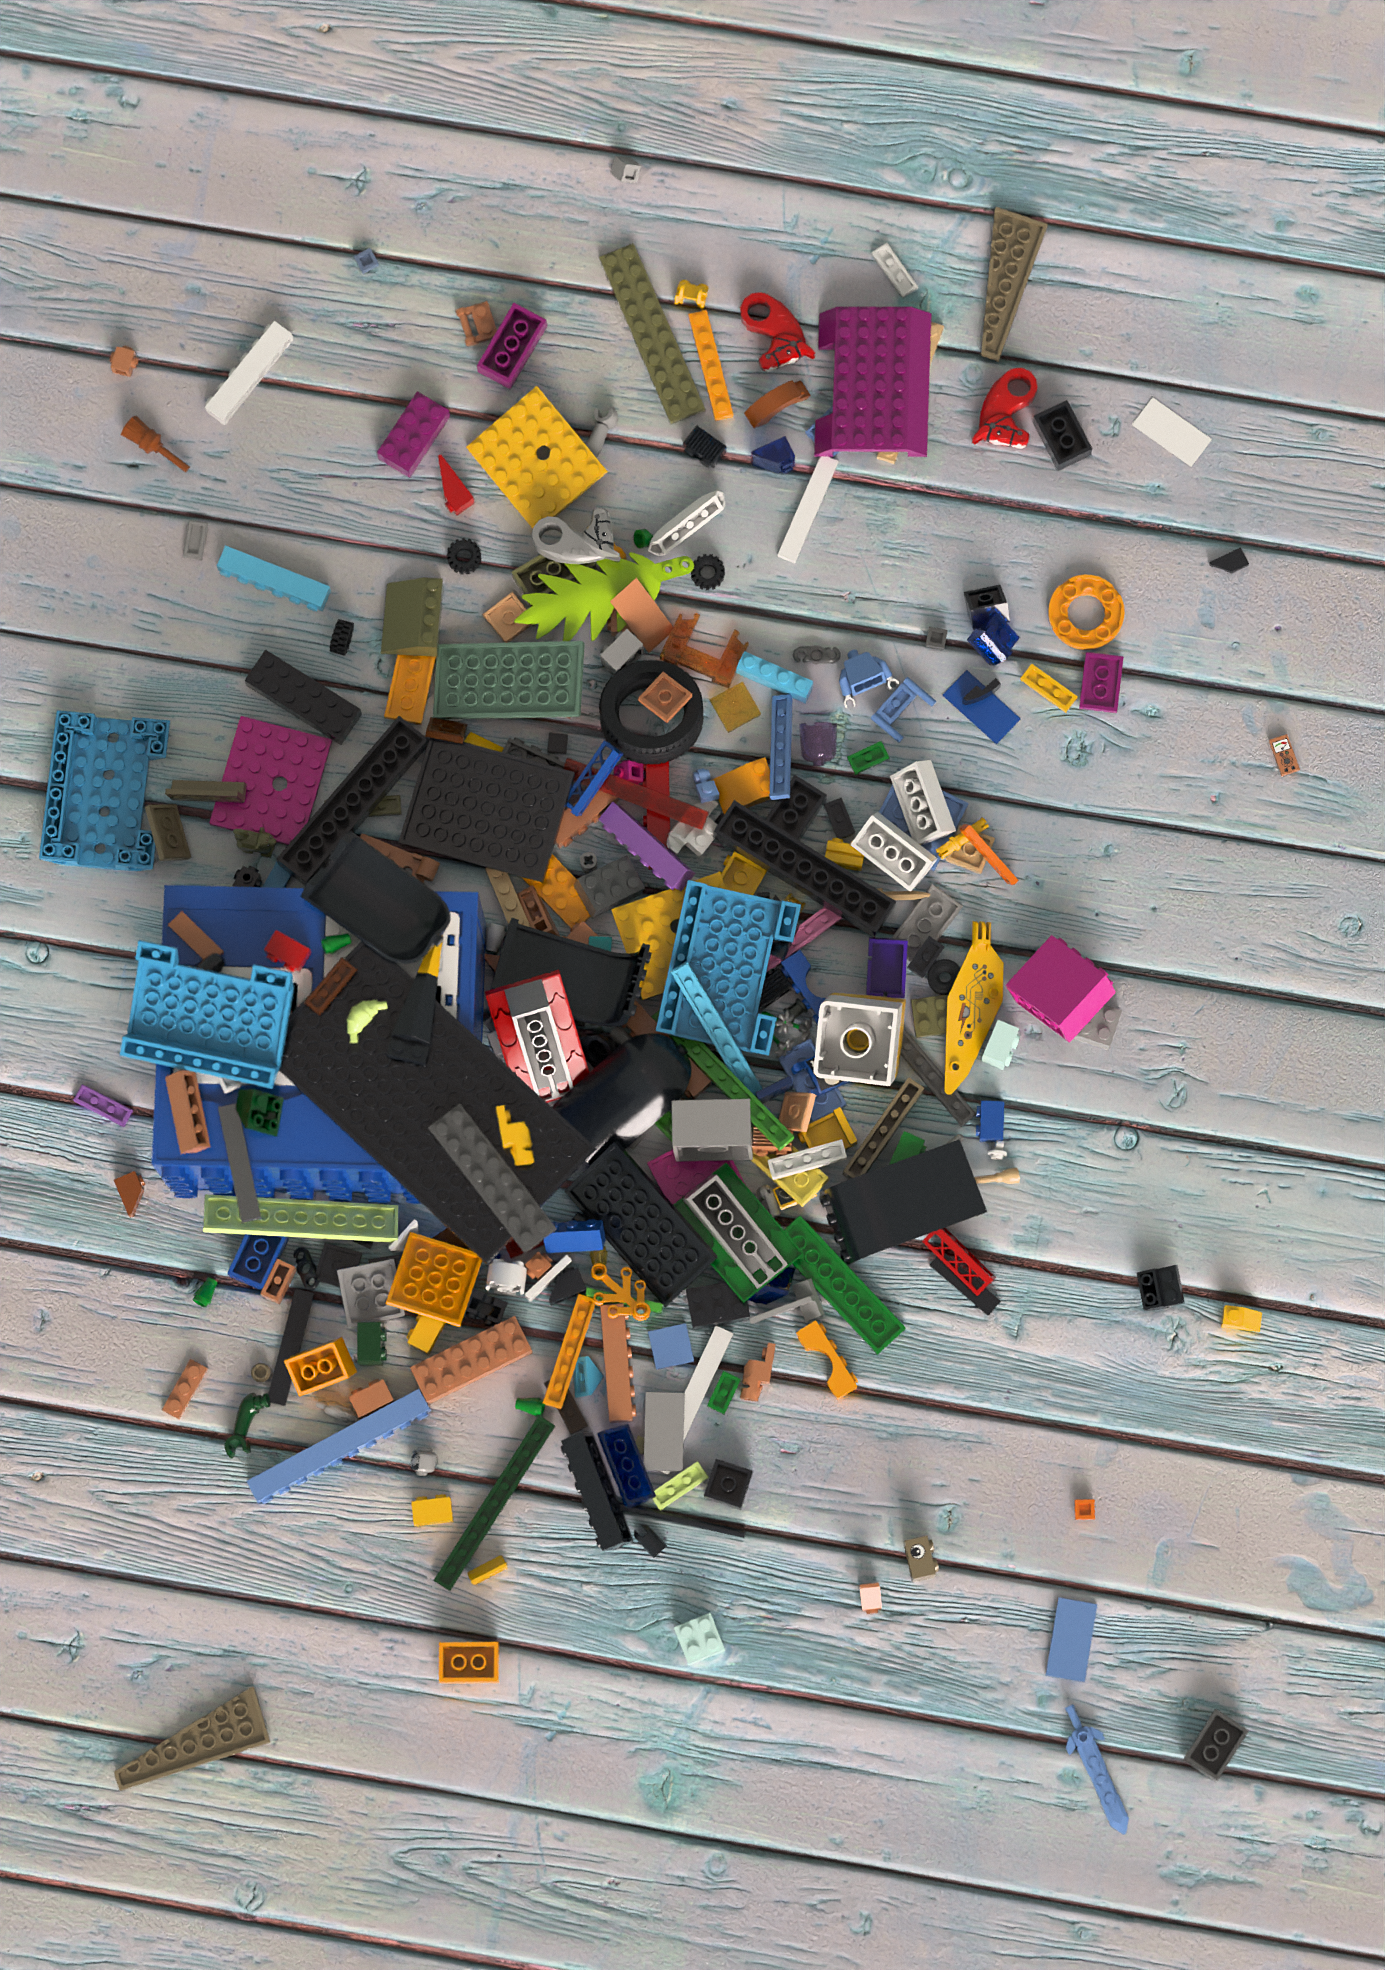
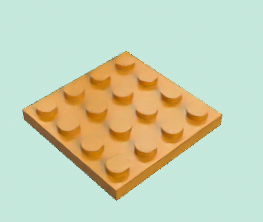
[386,1232,483,1327]

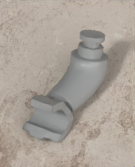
[585,406,618,457]

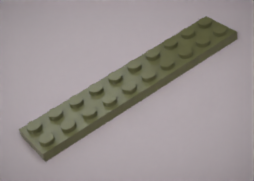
[599,243,705,424]

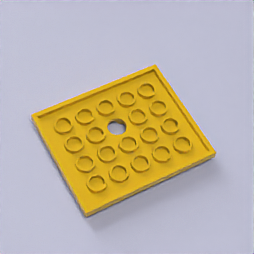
[466,386,608,529]
[611,872,726,1000]

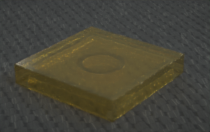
[710,681,761,733]

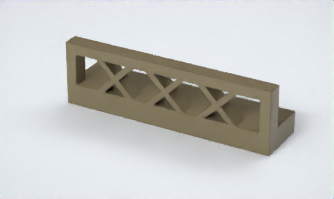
[165,780,247,803]

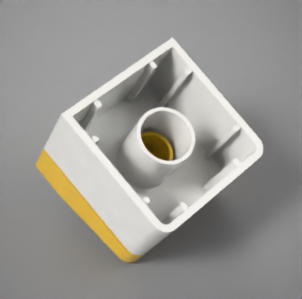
[814,993,906,1086]

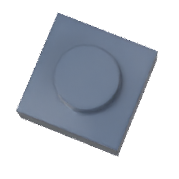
[354,248,379,274]

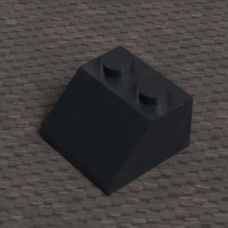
[963,585,1010,630]

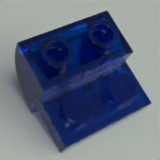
[967,612,1020,665]

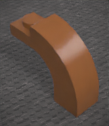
[744,380,811,428]

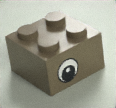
[903,1536,939,1582]

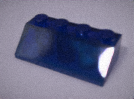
[597,1424,656,1508]

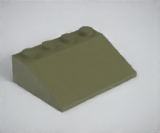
[381,577,444,657]

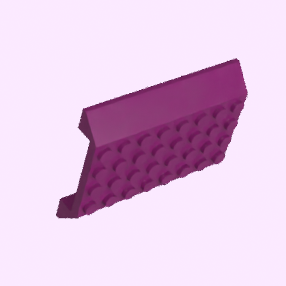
[814,307,932,457]

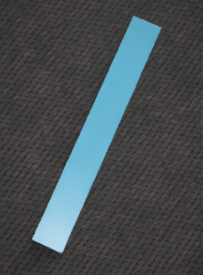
[671,961,763,1097]

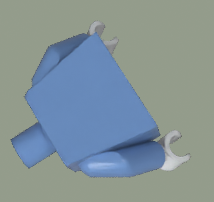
[839,650,899,709]

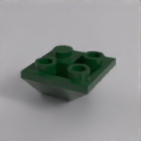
[235,1089,284,1137]

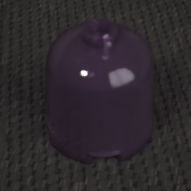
[799,722,837,766]

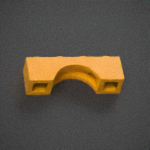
[796,1320,858,1400]

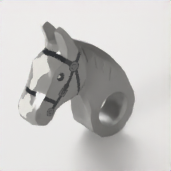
[532,508,621,564]

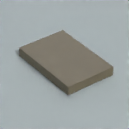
[145,804,191,861]

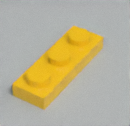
[1020,664,1078,713]

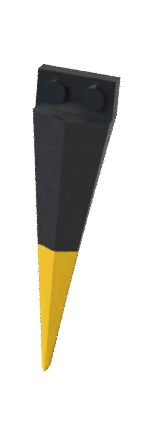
[386,935,443,1066]

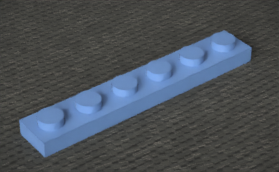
[769,694,792,800]

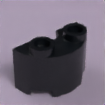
[465,1289,508,1327]

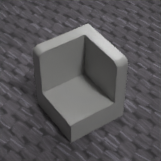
[611,156,641,183]

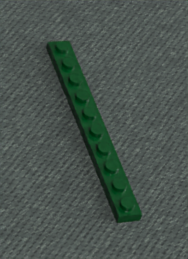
[433,1415,556,1591]

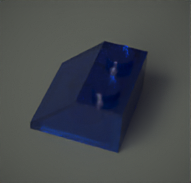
[751,436,795,474]

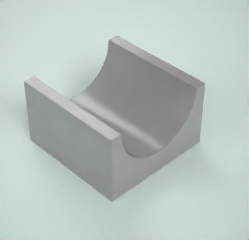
[672,1099,753,1162]

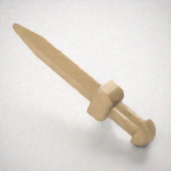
[877,888,930,900]

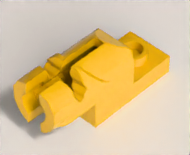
[496,1105,534,1165]

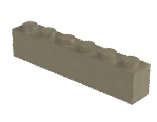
[843,1077,924,1179]

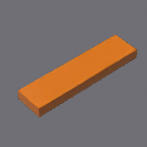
[959,824,1019,885]

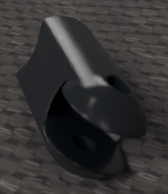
[634,1524,667,1558]

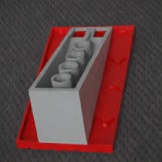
[484,970,589,1103]

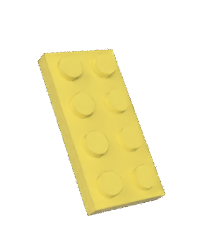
[751,1146,829,1207]

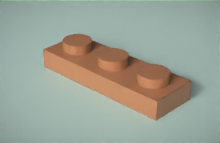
[162,1359,208,1420]

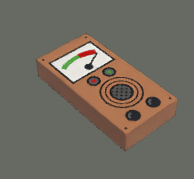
[1269,734,1300,777]

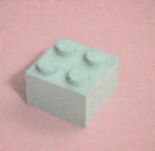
[982,1020,1021,1070]
[674,1613,725,1666]

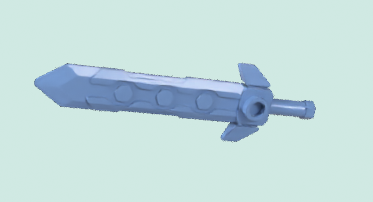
[1065,1704,1129,1834]

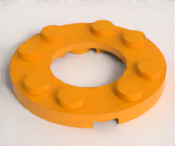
[1048,575,1124,650]

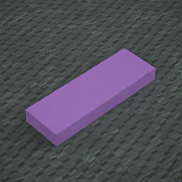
[73,1084,133,1127]

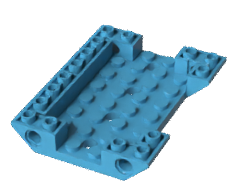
[39,710,170,872]

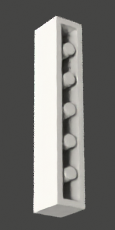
[205,321,294,426]

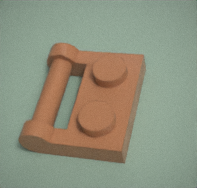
[455,301,497,346]

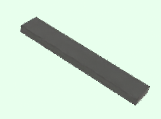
[900,1029,976,1127]
[218,1103,262,1223]

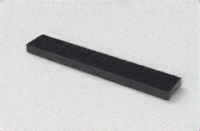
[268,1289,314,1406]

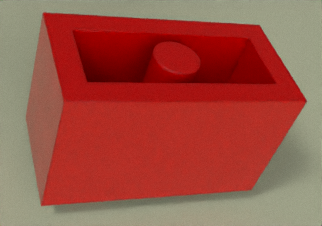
[264,930,311,973]

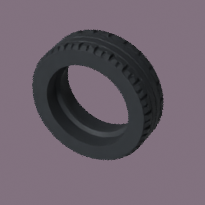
[599,660,704,764]

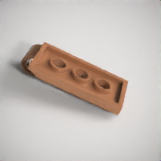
[360,833,440,883]

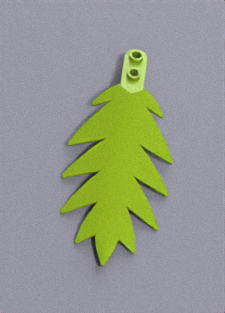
[514,552,694,641]

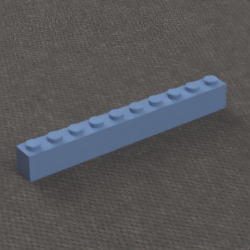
[246,1389,431,1504]

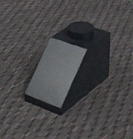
[549,1267,586,1306]

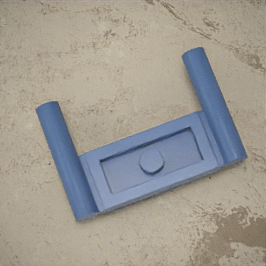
[870,677,937,743]

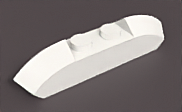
[648,491,726,556]

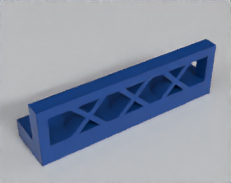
[566,740,624,816]

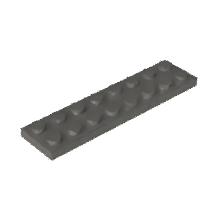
[428,1104,556,1253]

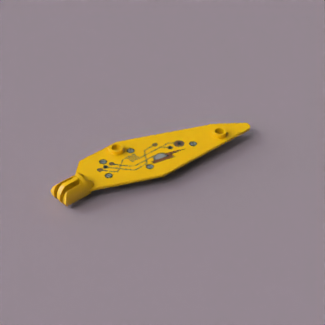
[944,921,1004,1095]

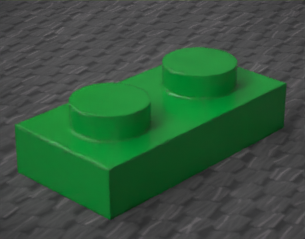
[847,741,890,775]
[707,1371,741,1415]

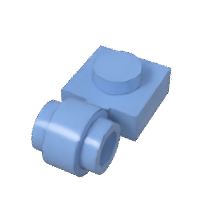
[693,768,719,803]

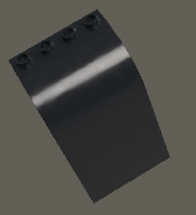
[490,918,652,1027]
[819,1139,987,1265]

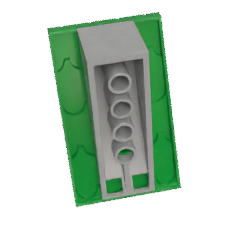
[673,1163,804,1303]

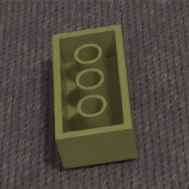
[511,554,596,606]

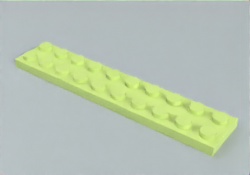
[203,1194,398,1242]

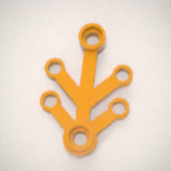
[591,1263,651,1321]

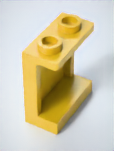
[797,1107,858,1150]

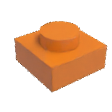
[1074,1499,1095,1520]

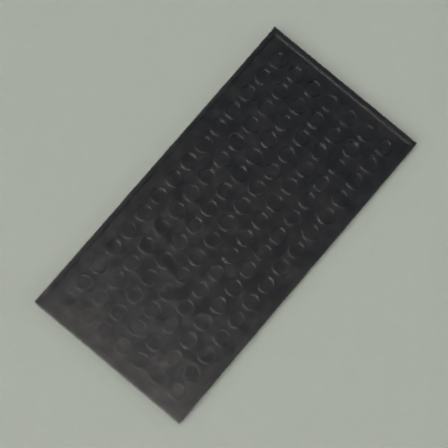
[279,941,596,1264]

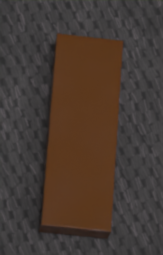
[304,957,358,1016]

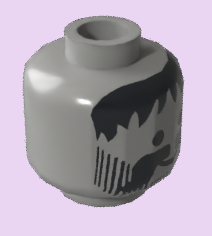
[410,1447,437,1476]

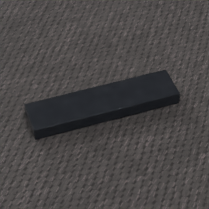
[929,1252,1001,1316]

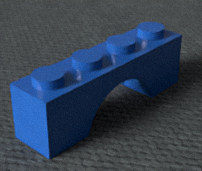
[780,950,826,1025]

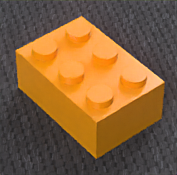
[284,1337,357,1397]
[439,1642,499,1684]

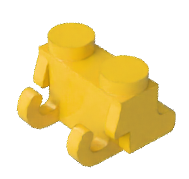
[675,280,709,310]

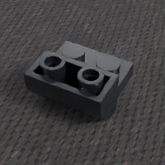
[1136,1265,1185,1311]

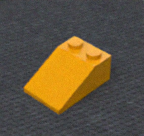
[712,757,771,814]

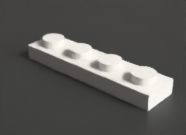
[767,1139,847,1180]

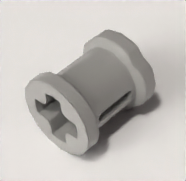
[580,852,597,872]

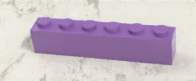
[599,802,696,891]

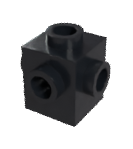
[232,866,262,887]

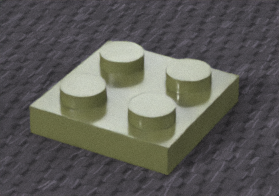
[911,994,948,1038]

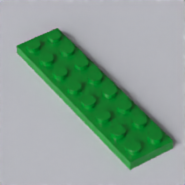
[784,1216,906,1355]

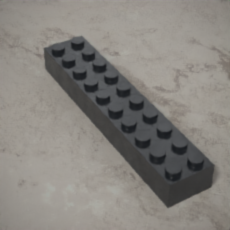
[277,716,429,886]
[713,800,896,937]

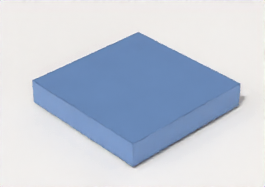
[648,1323,694,1370]

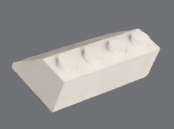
[890,760,956,845]
[850,812,938,892]

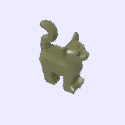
[233,827,276,858]

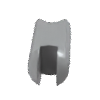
[756,1185,781,1218]

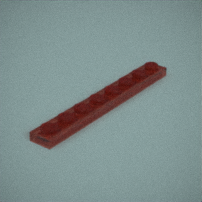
[563,757,709,830]

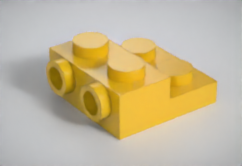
[718,851,767,895]

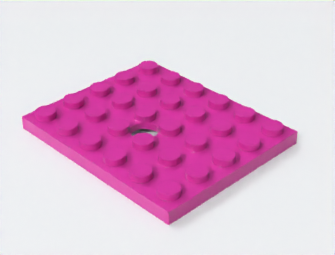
[209,716,332,845]

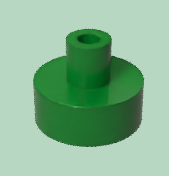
[633,529,653,548]

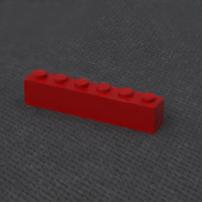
[642,761,671,870]

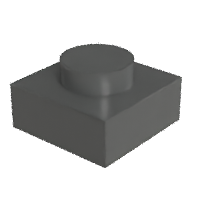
[926,627,948,650]

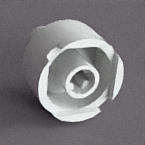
[486,1259,527,1296]

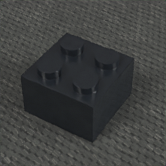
[704,1459,753,1510]

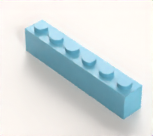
[217,546,331,612]

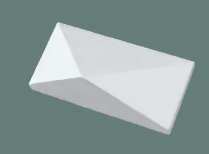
[388,1219,419,1253]

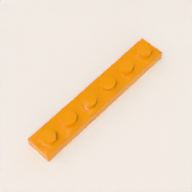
[688,310,733,421]
[542,1294,595,1409]

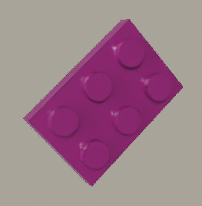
[1079,652,1124,713]

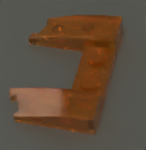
[660,613,749,689]

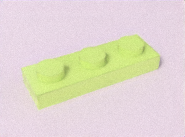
[649,1461,709,1511]

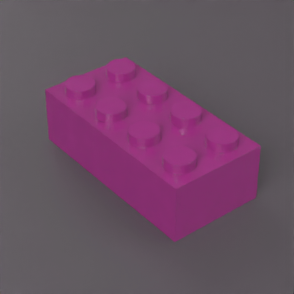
[477,303,547,390]
[377,391,450,478]

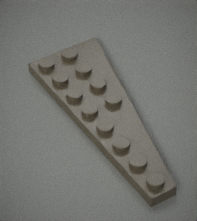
[981,207,1048,362]
[114,1687,271,1791]

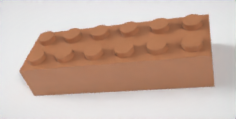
[410,1316,533,1405]

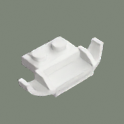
[667,800,718,857]

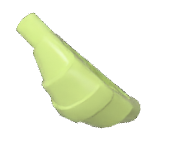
[346,1000,387,1043]

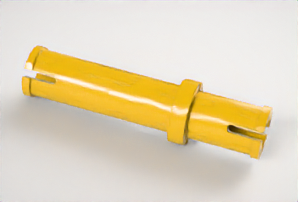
[936,817,989,859]

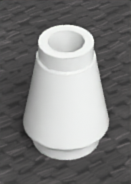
[486,923,506,952]

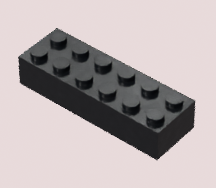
[244,649,362,745]
[561,1432,634,1551]

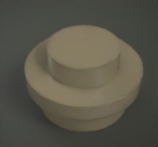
[251,1363,271,1383]

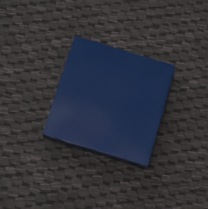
[756,1076,793,1104]

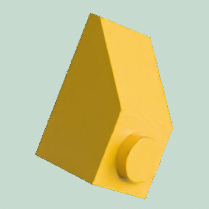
[1221,1305,1262,1332]

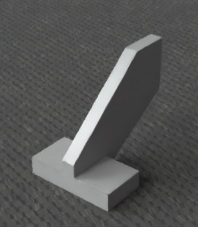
[749,1278,825,1324]

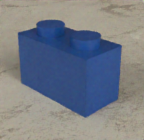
[976,1101,1004,1142]

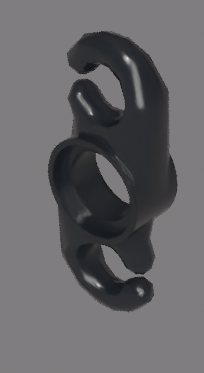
[293,1247,320,1290]

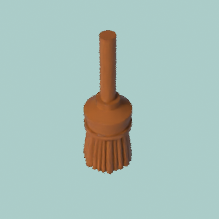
[120,416,190,472]

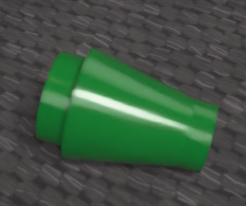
[321,933,352,955]
[193,1277,218,1308]
[515,1398,545,1417]

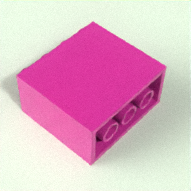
[1005,935,1116,1043]

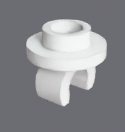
[987,1140,1007,1160]

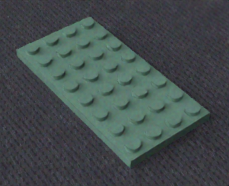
[433,641,585,719]

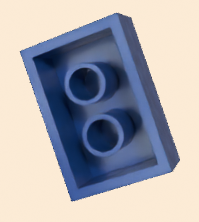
[227,1234,289,1291]

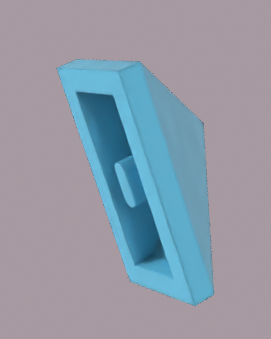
[573,1356,604,1398]

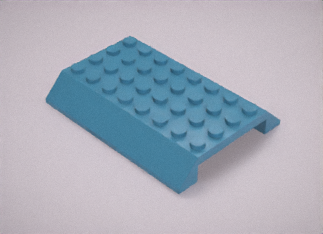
[655,880,801,1056]
[120,940,294,1088]

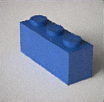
[544,1219,606,1253]

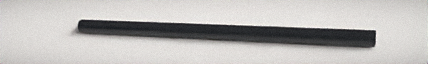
[619,1502,746,1538]

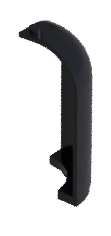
[300,831,451,964]
[552,1033,692,1165]

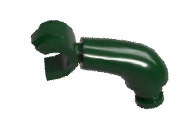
[224,1393,271,1459]

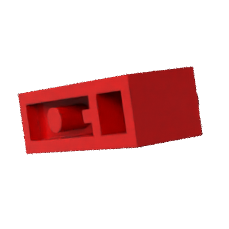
[438,454,475,516]

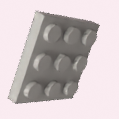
[336,1259,405,1327]

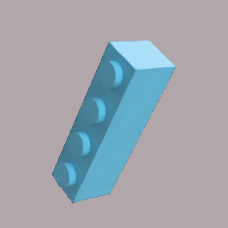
[736,651,813,704]

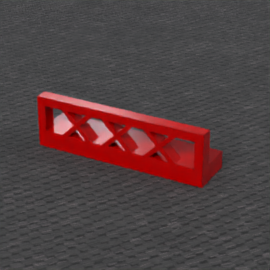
[922,1228,996,1296]

